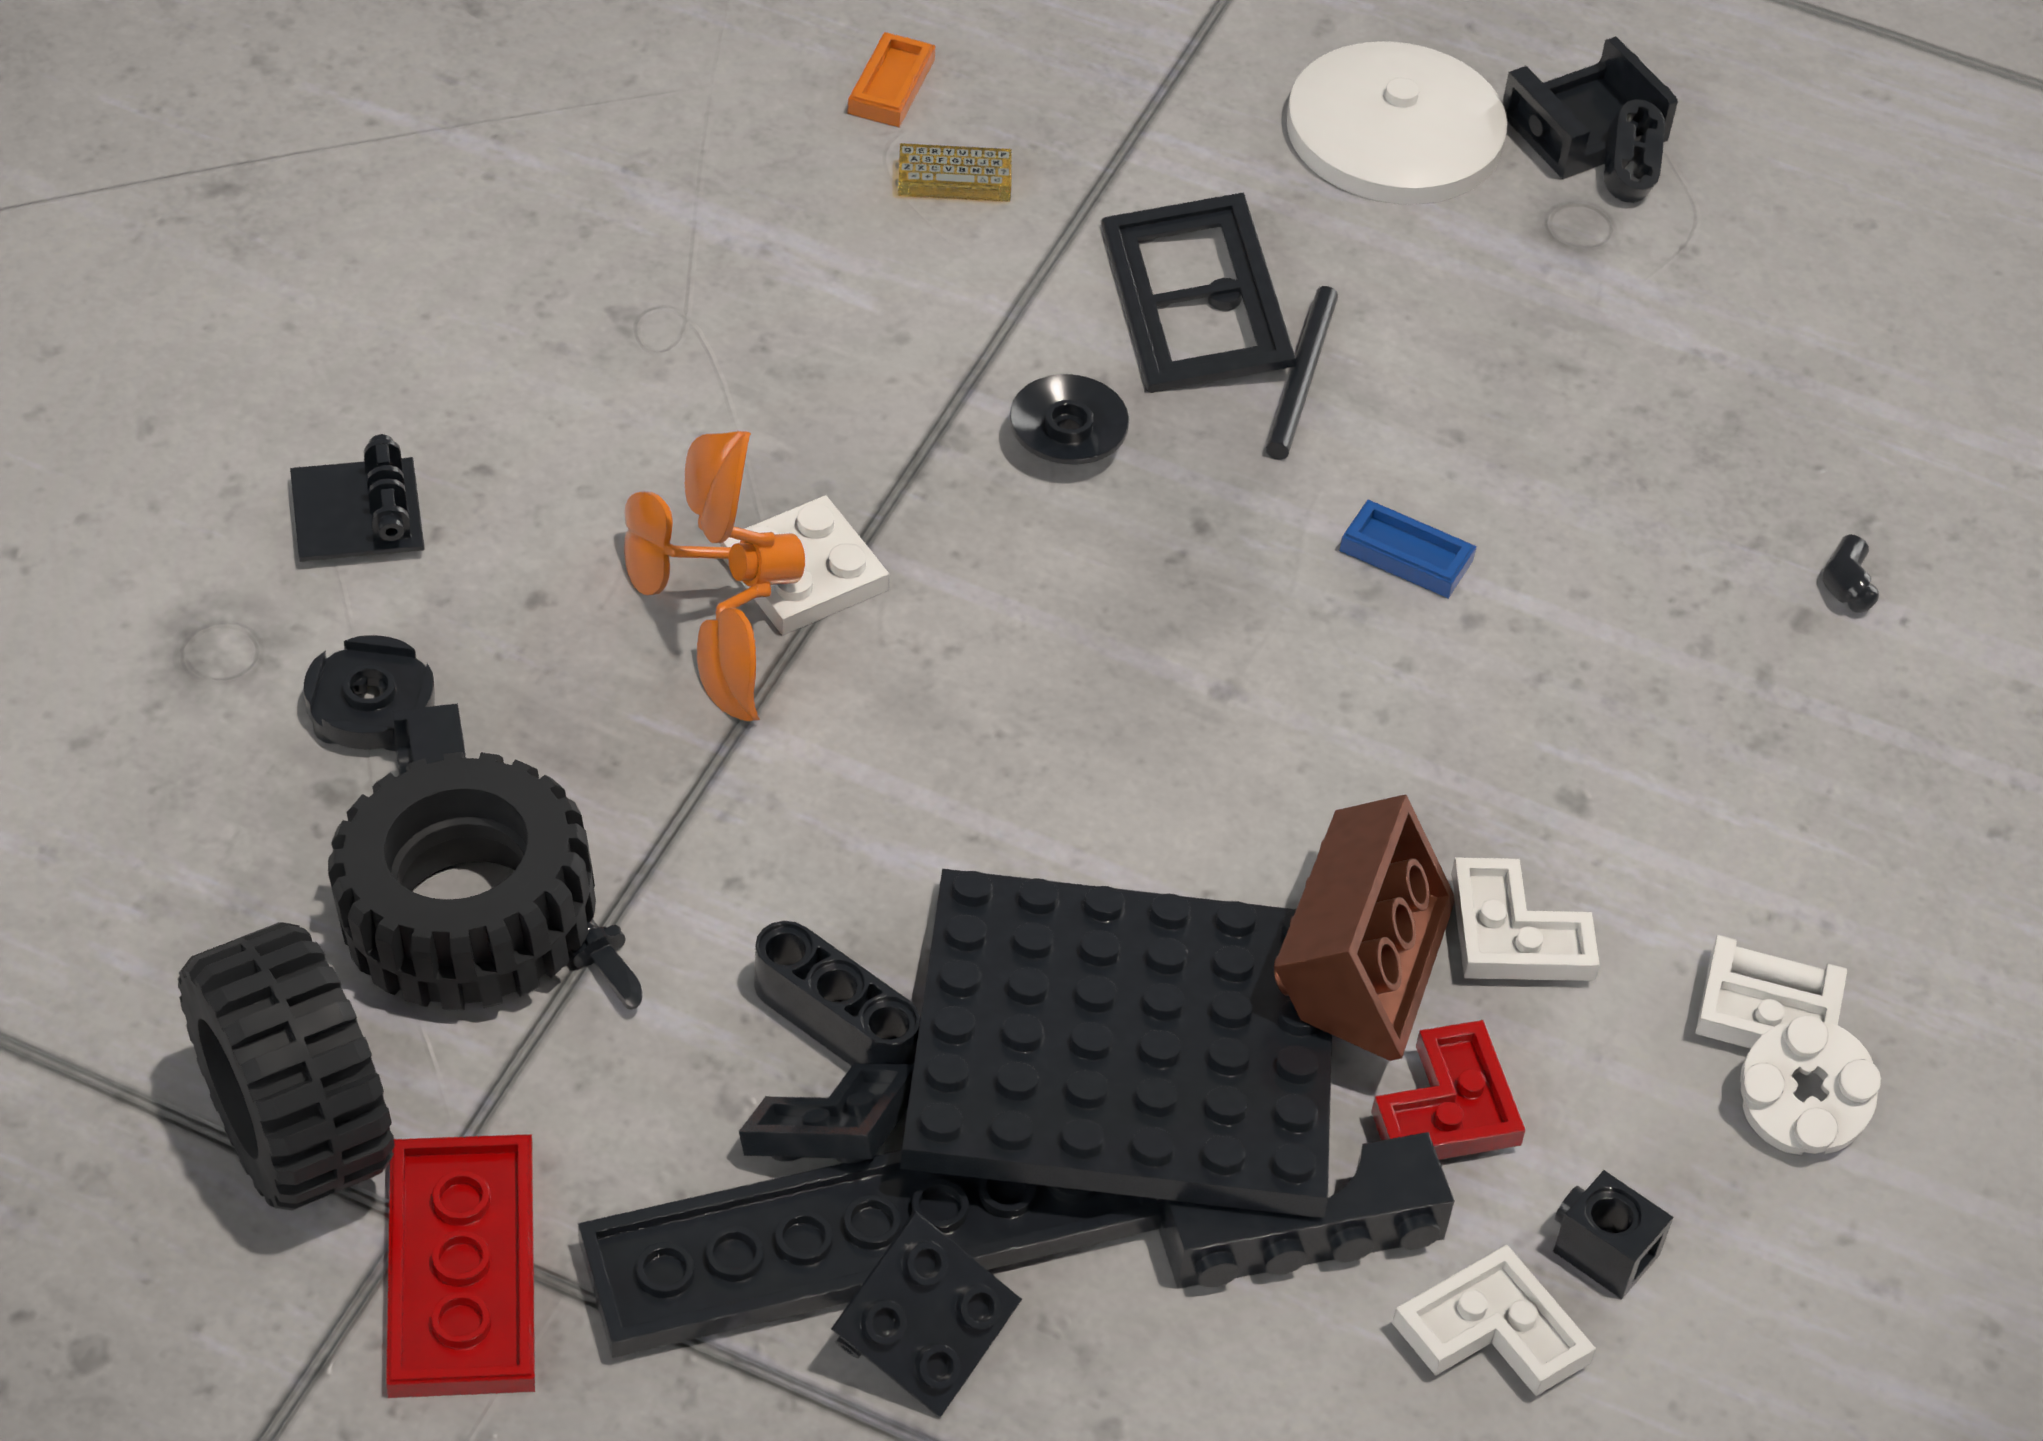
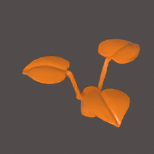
[624,431,805,721]

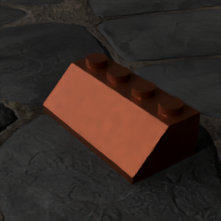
[1274,794,1455,1061]

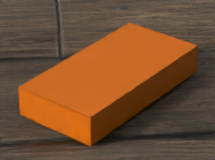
[848,32,936,128]

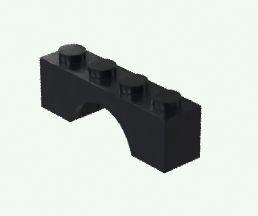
[1158,1132,1455,1289]

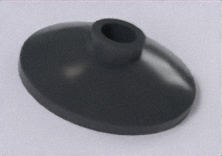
[1010,374,1129,465]

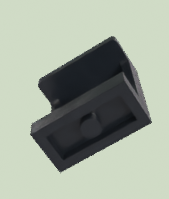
[1502,36,1678,179]

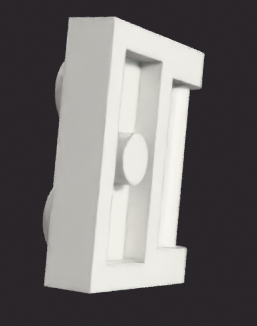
[1695,935,1847,1048]

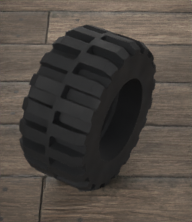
[328,752,596,1010]
[178,922,394,1211]

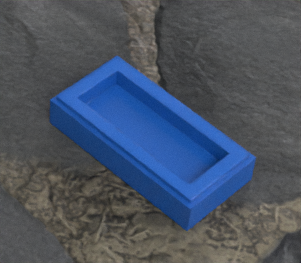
[1339,499,1477,599]

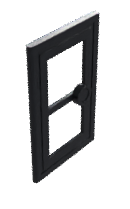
[1101,192,1296,393]

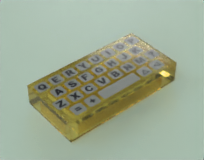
[898,143,1012,202]

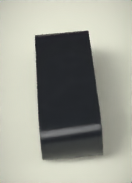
[754,921,920,1066]

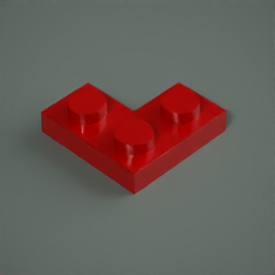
[1371,1020,1526,1160]

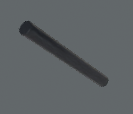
[1266,286,1338,460]

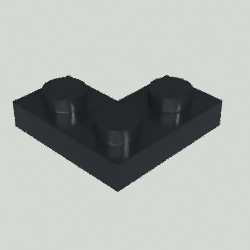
[738,1063,914,1163]

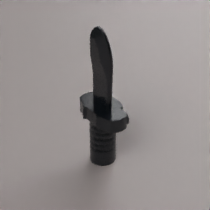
[568,919,643,1010]

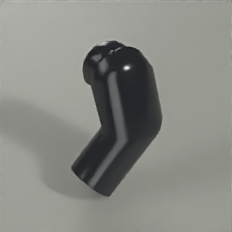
[1822,534,1879,613]

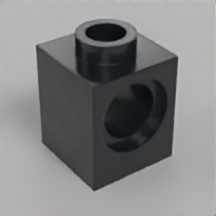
[1553,1170,1673,1299]

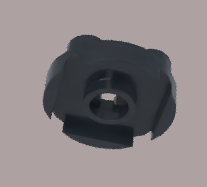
[304,635,435,751]

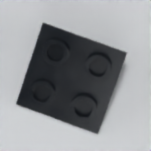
[290,434,425,562]
[831,1211,1022,1417]

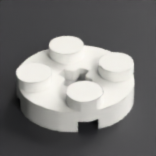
[1740,1015,1881,1155]

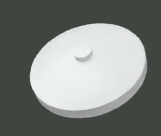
[1287,41,1507,205]

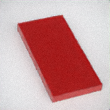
[386,1134,535,1398]

